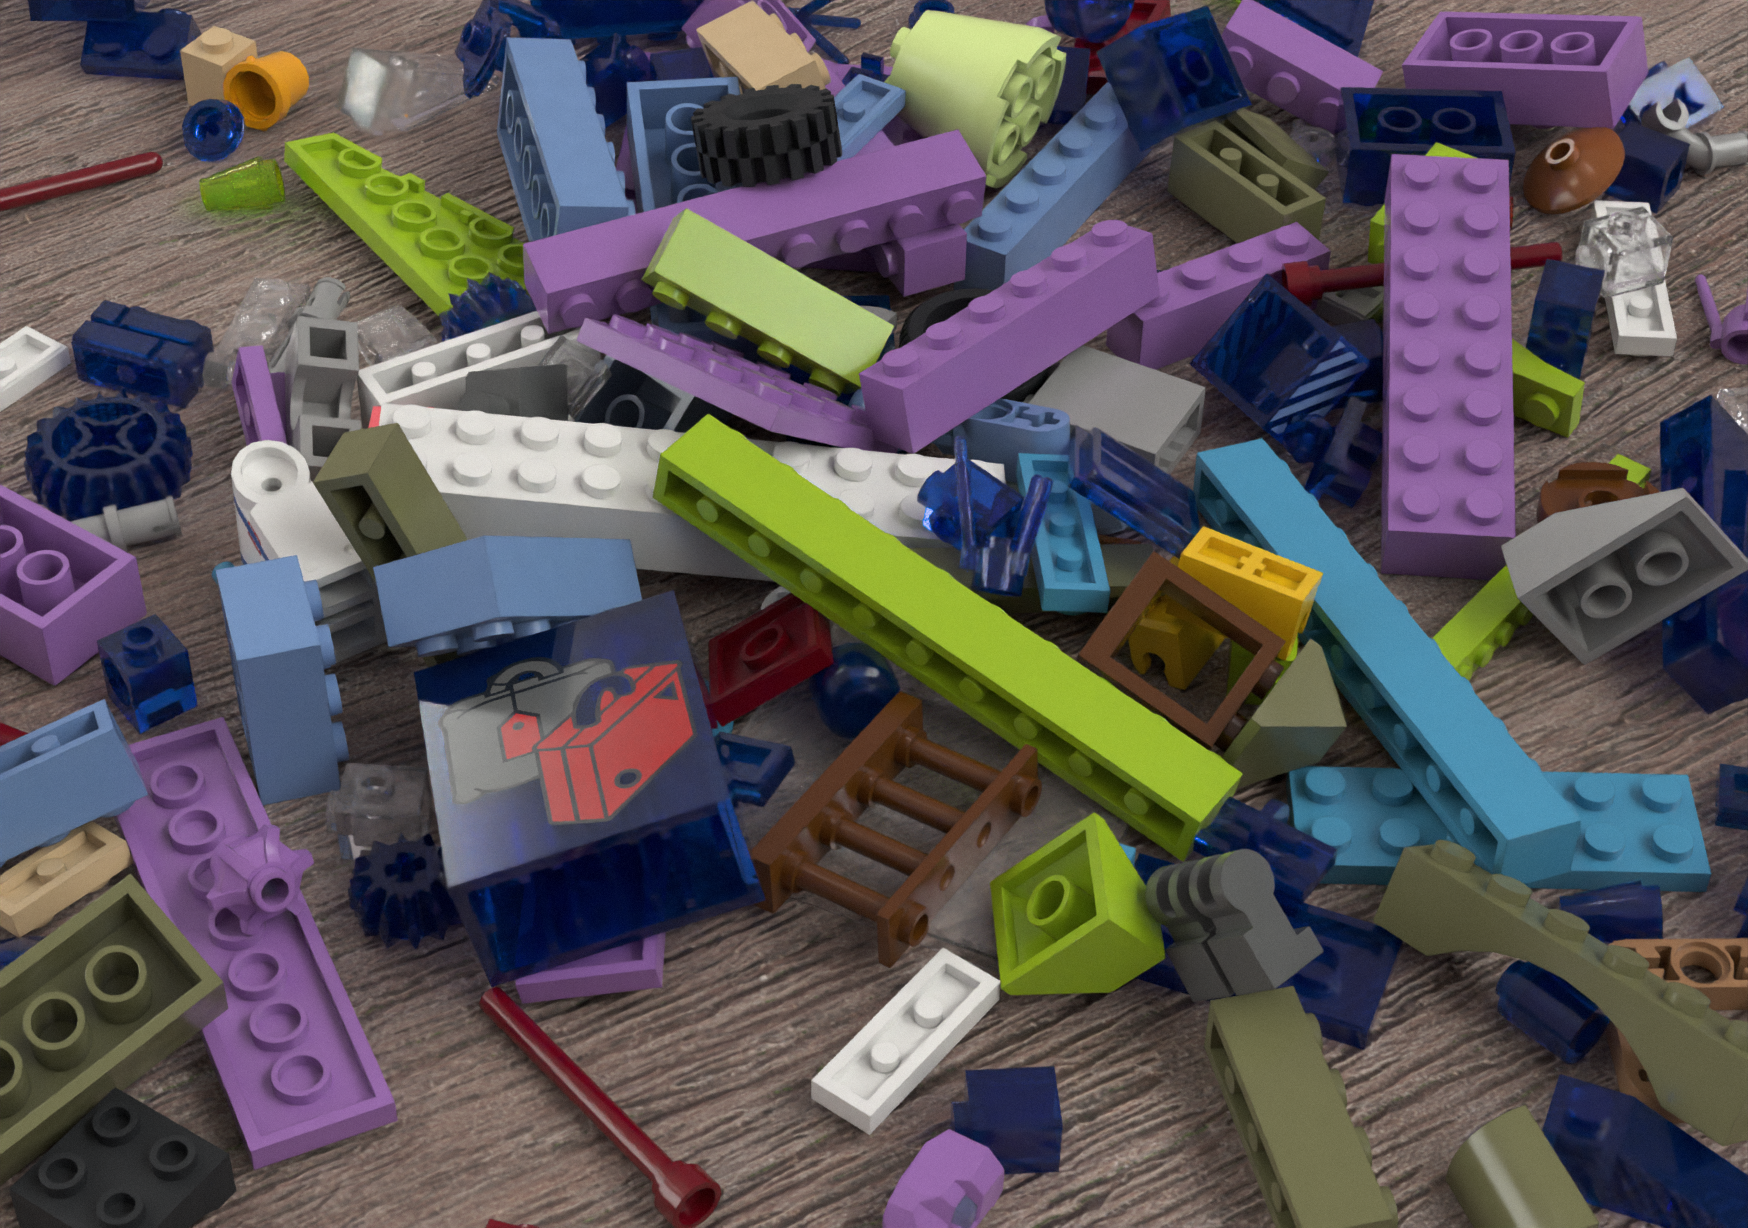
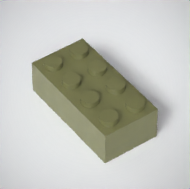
[0,874,228,1186]

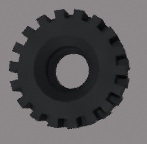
[691,84,842,187]

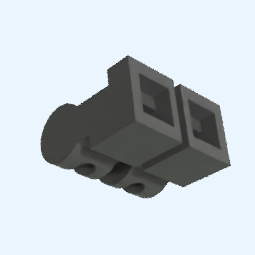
[1145,849,1324,1002]

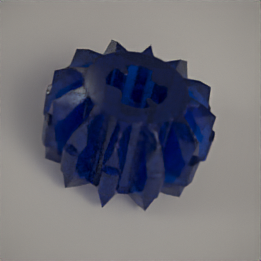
[438,272,537,357]
[348,832,469,951]

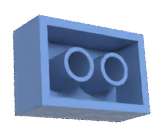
[216,555,349,805]

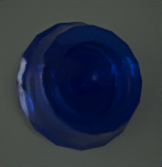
[182,99,245,162]

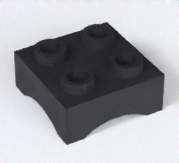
[9,1087,237,1228]

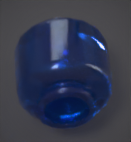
[809,642,901,740]

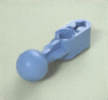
[848,389,1071,483]

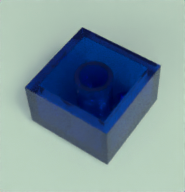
[1096,6,1252,152]

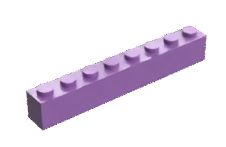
[523,130,986,334]

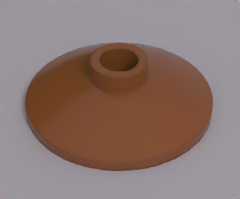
[1523,127,1625,214]

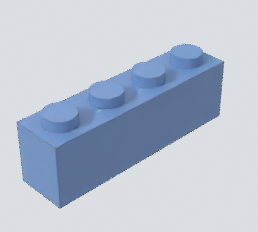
[0,699,148,868]

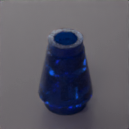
[1559,879,1663,943]

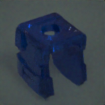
[455,0,564,99]

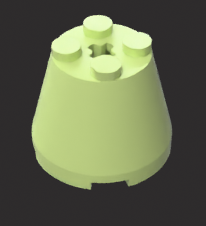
[884,10,1067,188]

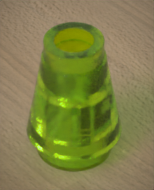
[199,156,285,211]

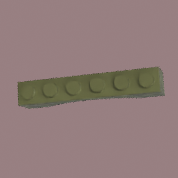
[1373,840,1748,1147]

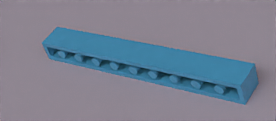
[1192,438,1581,884]

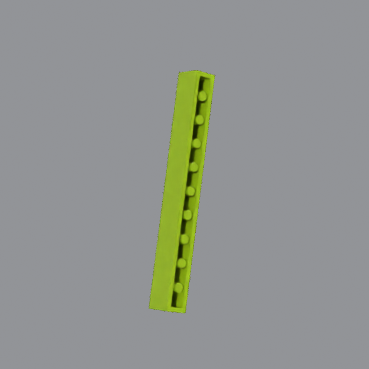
[652,414,1243,862]

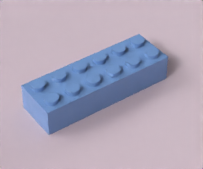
[497,37,635,242]
[627,77,775,367]

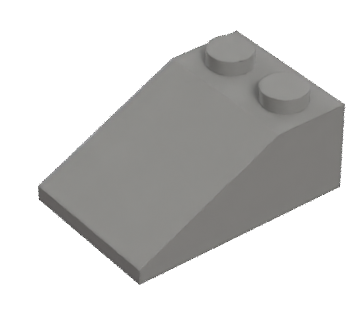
[1501,488,1748,665]

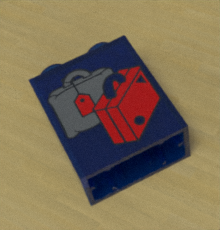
[414,590,766,987]

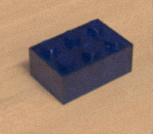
[1334,87,1516,206]

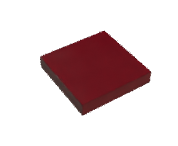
[708,593,833,727]

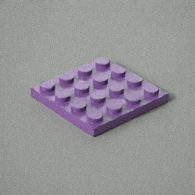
[576,314,898,453]

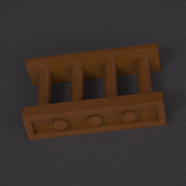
[747,691,1042,969]

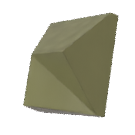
[1222,638,1347,788]

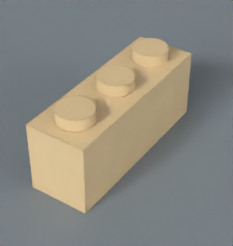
[696,0,831,94]

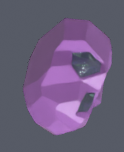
[882,1129,1004,1228]

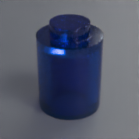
[1495,960,1610,1065]

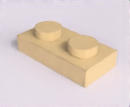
[0,821,133,938]

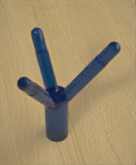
[787,0,861,64]

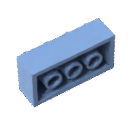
[373,535,645,657]

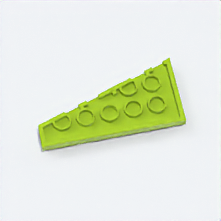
[284,132,535,327]

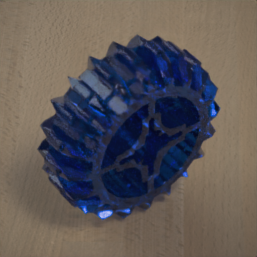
[24,390,193,521]

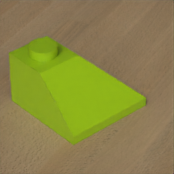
[990,812,1166,995]

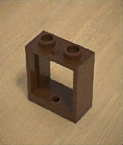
[1076,551,1286,752]

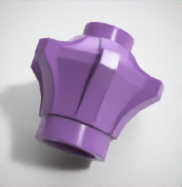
[206,824,314,935]

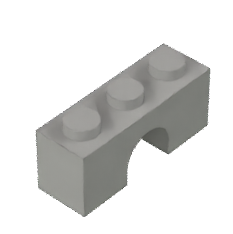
[284,316,361,482]

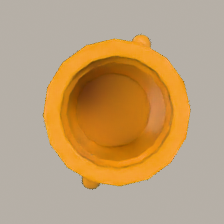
[223,51,309,132]

